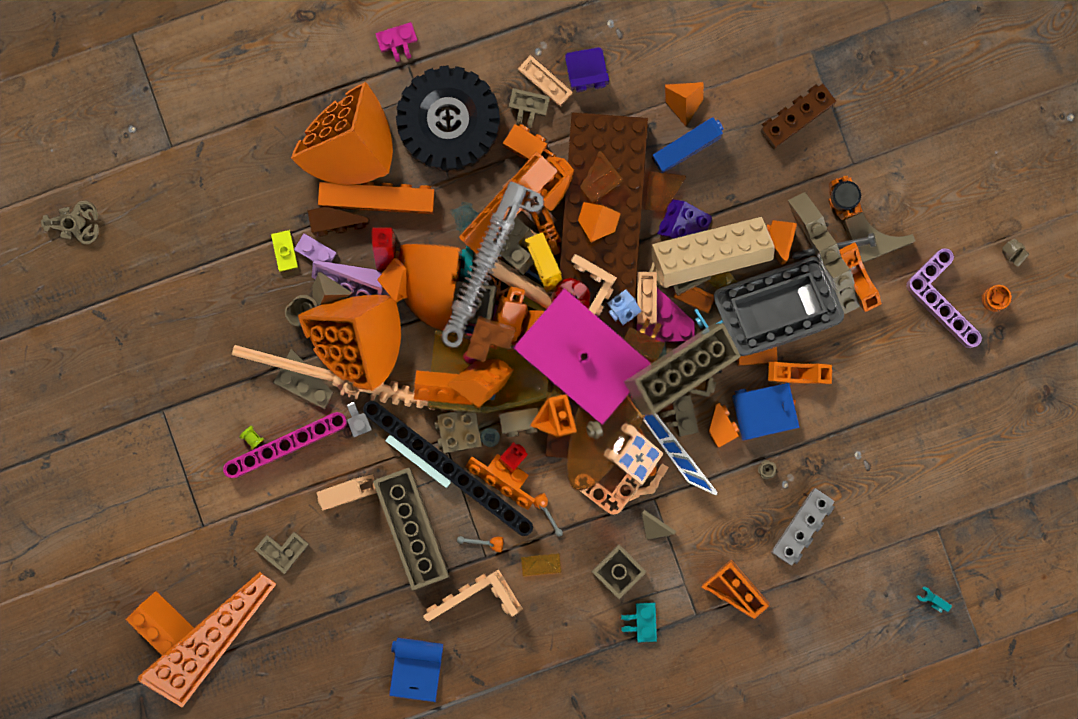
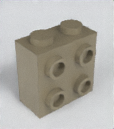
[434,408,482,454]
[499,408,538,438]

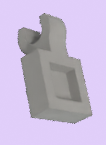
[347,402,372,437]

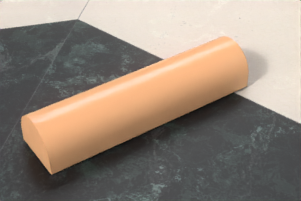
[489,258,552,309]

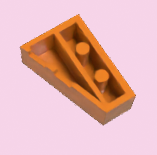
[702,559,770,619]

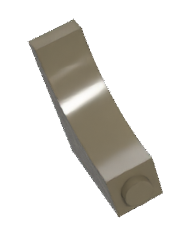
[843,213,915,263]

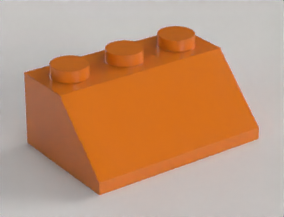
[448,358,514,408]
[126,591,194,656]

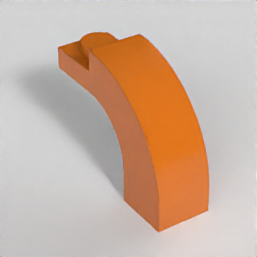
[839,242,882,312]

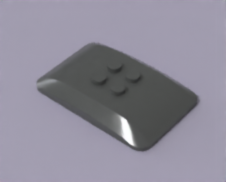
[714,257,844,356]

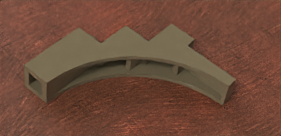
[788,192,860,314]

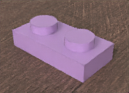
[294,234,337,263]

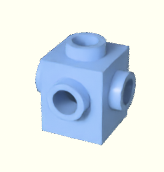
[607,290,642,325]

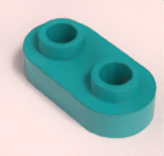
[460,246,474,283]

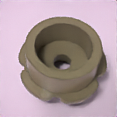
[586,421,603,439]
[758,460,777,479]

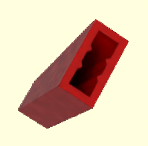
[372,228,396,273]

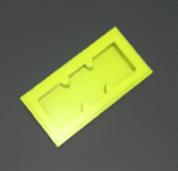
[271,230,298,272]

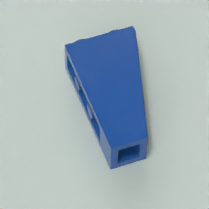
[652,117,724,174]

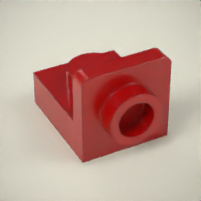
[498,442,528,473]

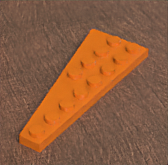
[137,572,276,707]

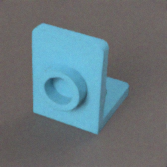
[693,309,723,329]

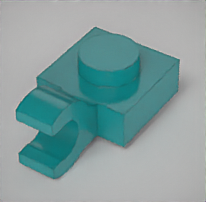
[916,587,952,613]

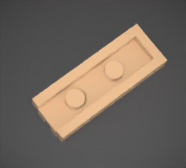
[637,272,657,325]

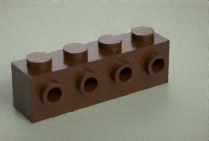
[760,83,837,149]

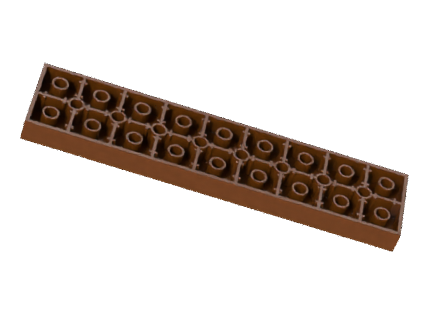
[546,112,648,462]

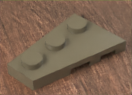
[273,349,334,409]

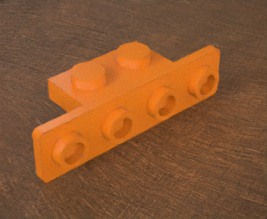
[465,454,535,510]

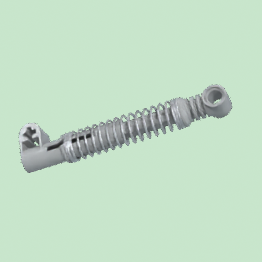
[441,181,543,347]

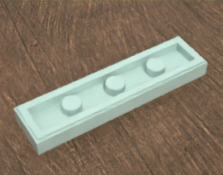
[385,435,451,488]

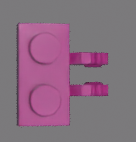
[375,22,417,62]

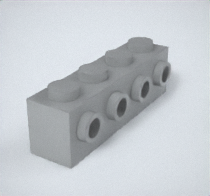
[771,488,835,565]

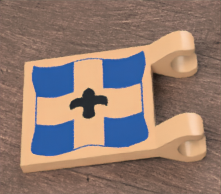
[604,424,663,485]

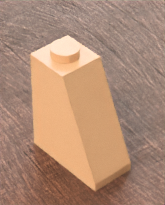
[317,474,377,511]

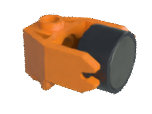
[828,175,863,220]

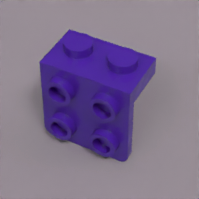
[565,47,609,92]
[657,199,712,239]

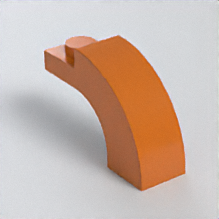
[768,362,832,384]

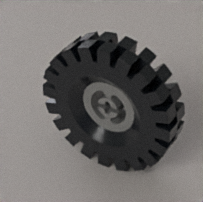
[396,65,500,172]

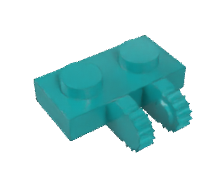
[621,603,657,642]

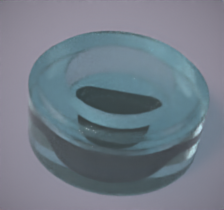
[481,428,500,447]

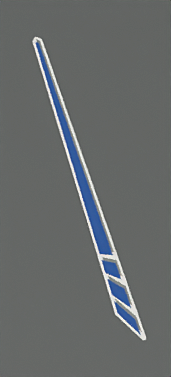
[551,292,717,495]

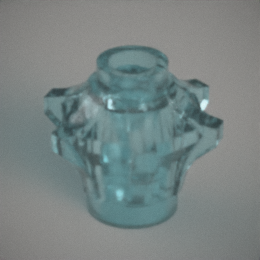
[450,202,480,231]

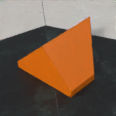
[665,82,703,127]
[578,202,620,242]
[377,258,407,302]
[530,394,577,436]

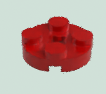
[551,278,590,308]

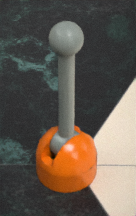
[533,493,563,537]
[457,536,504,552]

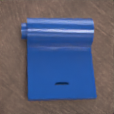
[732,383,800,441]
[389,637,443,702]

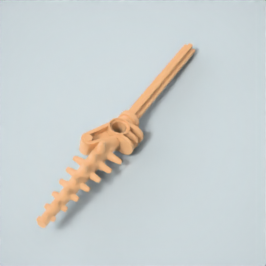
[232,345,456,412]

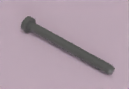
[792,233,876,259]

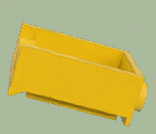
[525,232,562,292]

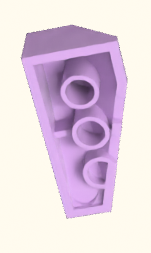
[312,260,389,298]

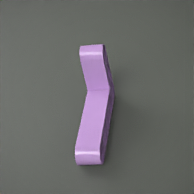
[907,248,982,348]

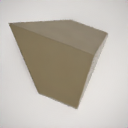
[312,272,352,306]

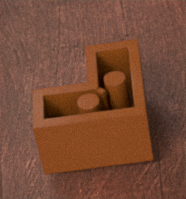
[466,316,516,362]

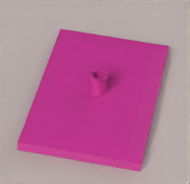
[513,289,651,424]

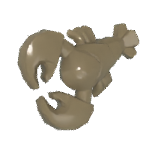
[41,201,99,244]

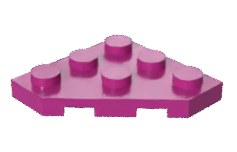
[635,285,695,343]

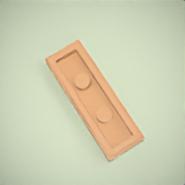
[518,55,573,107]

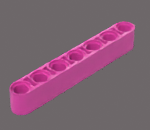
[223,412,347,478]

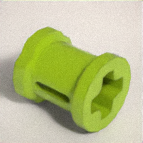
[239,425,265,450]

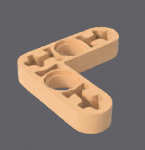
[574,474,641,515]

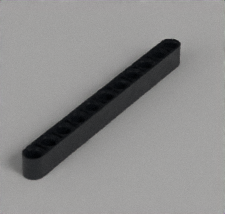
[363,401,533,536]

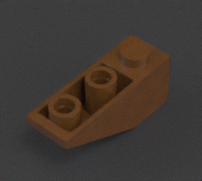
[307,207,370,237]

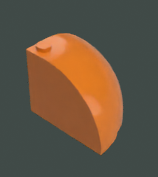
[291,82,393,185]
[395,244,462,331]
[298,295,401,391]

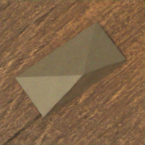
[641,510,676,540]

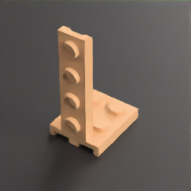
[571,254,617,316]
[423,569,523,621]

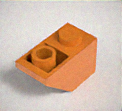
[708,403,739,448]

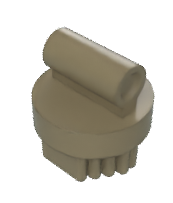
[1002,239,1030,267]

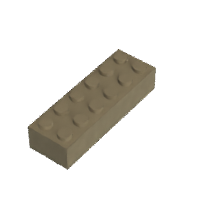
[624,323,741,416]
[373,468,450,590]

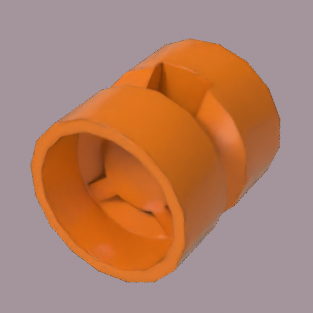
[982,285,1012,312]

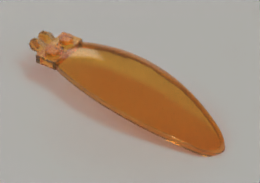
[567,318,665,491]

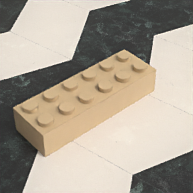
[652,217,775,288]

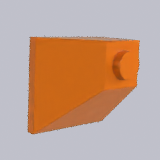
[766,220,797,265]

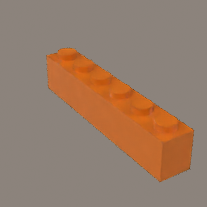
[459,152,558,255]
[318,181,435,214]

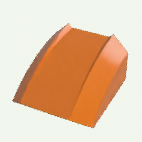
[540,156,574,211]

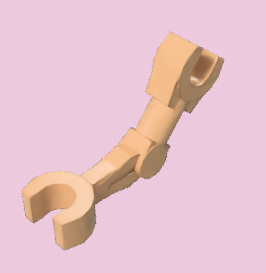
[624,464,669,501]

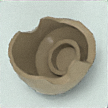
[285,295,317,327]

